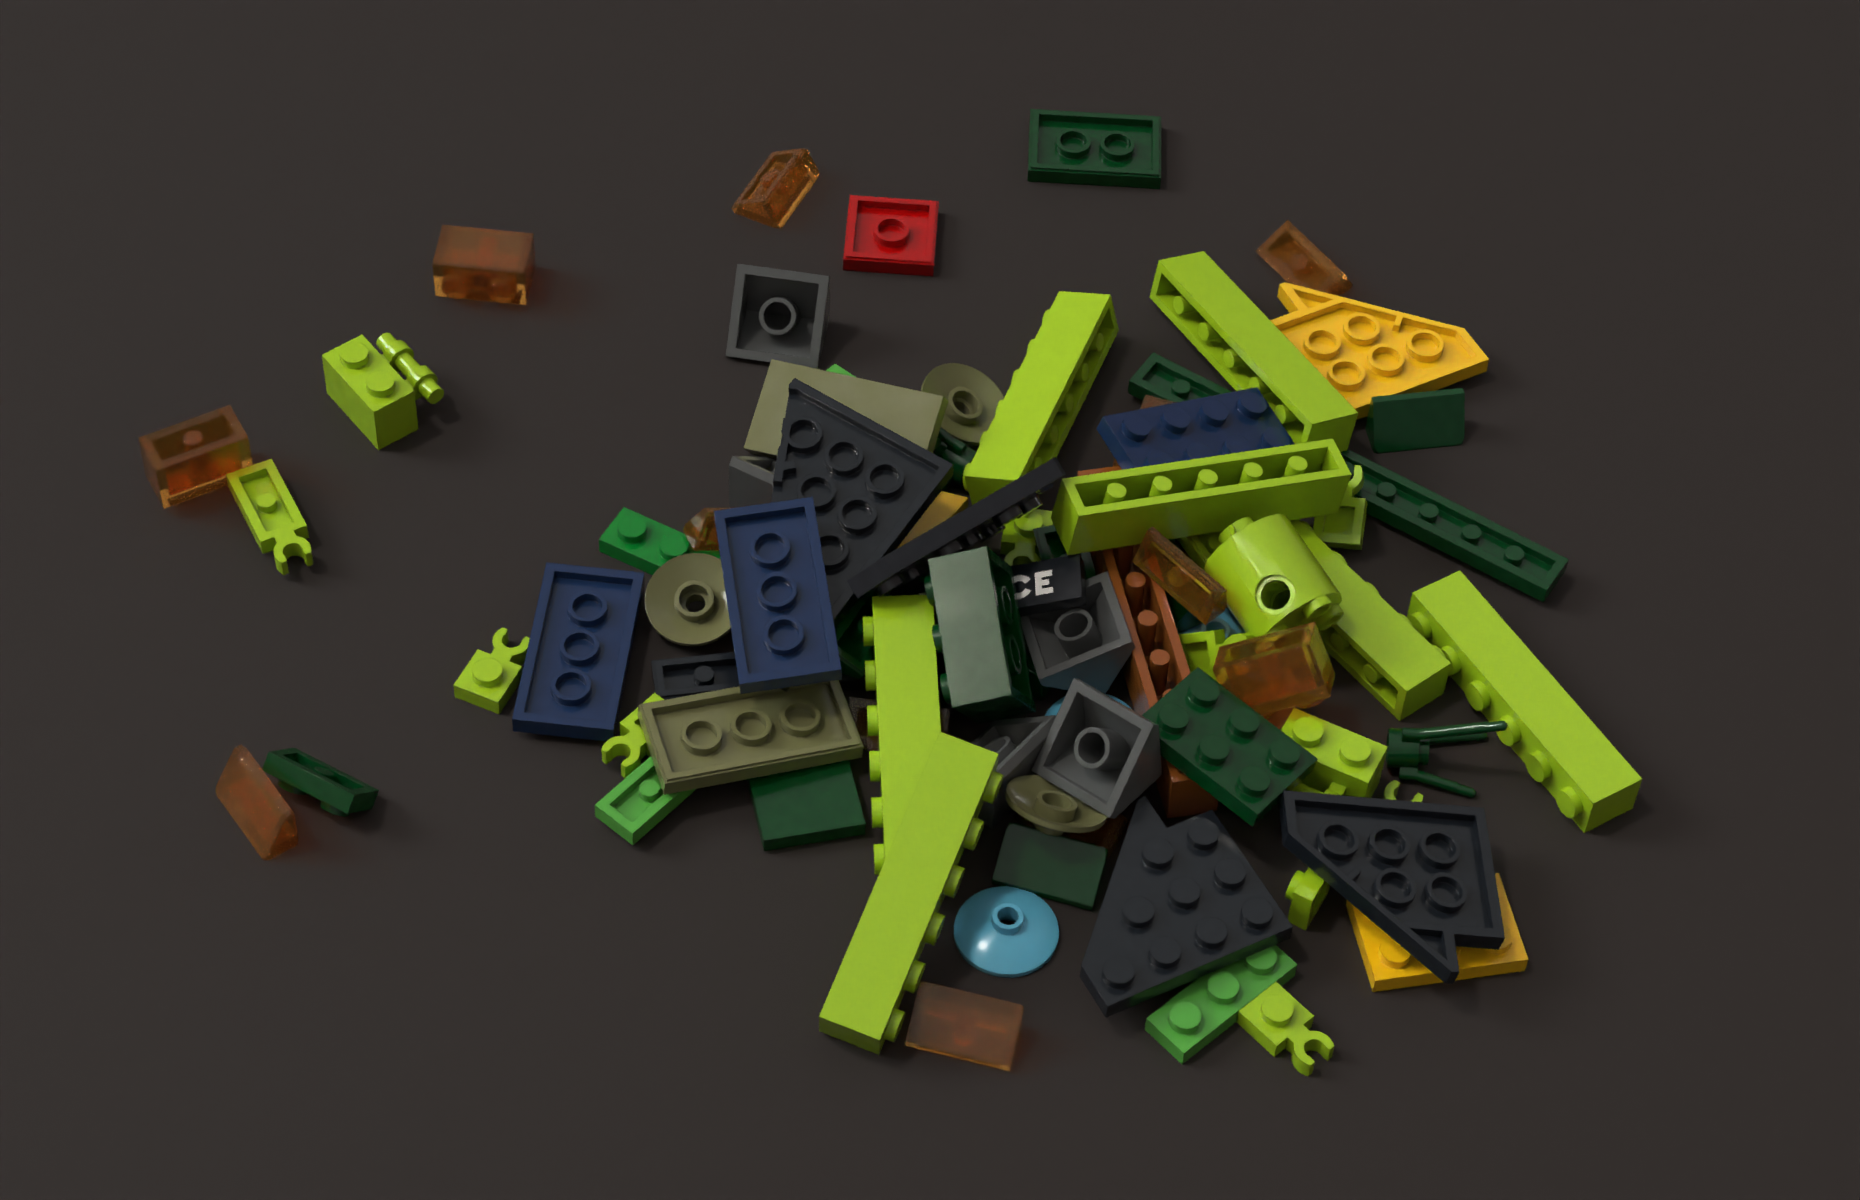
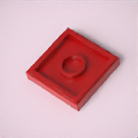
[843,195,939,276]

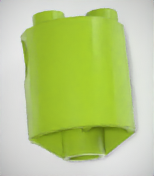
[1204,514,1344,659]

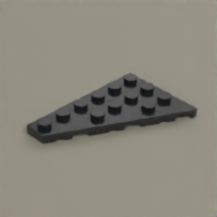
[771,378,953,692]

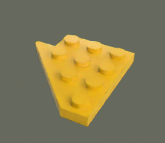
[1270,282,1489,420]

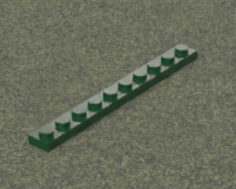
[1128,352,1569,602]

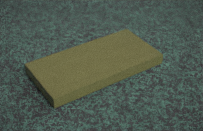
[744,359,949,459]
[638,680,864,795]

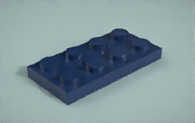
[1097,387,1295,470]
[714,497,842,694]
[512,562,645,741]

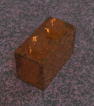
[432,225,536,305]
[138,405,253,509]
[1213,622,1335,719]

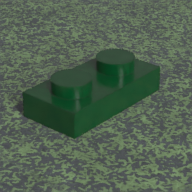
[262,748,379,817]

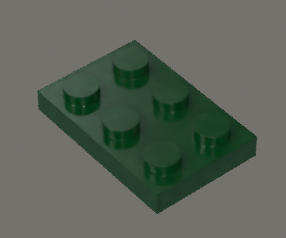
[1142,667,1318,827]

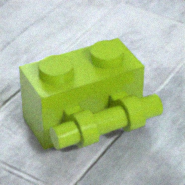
[322,333,444,450]
[1281,708,1388,798]

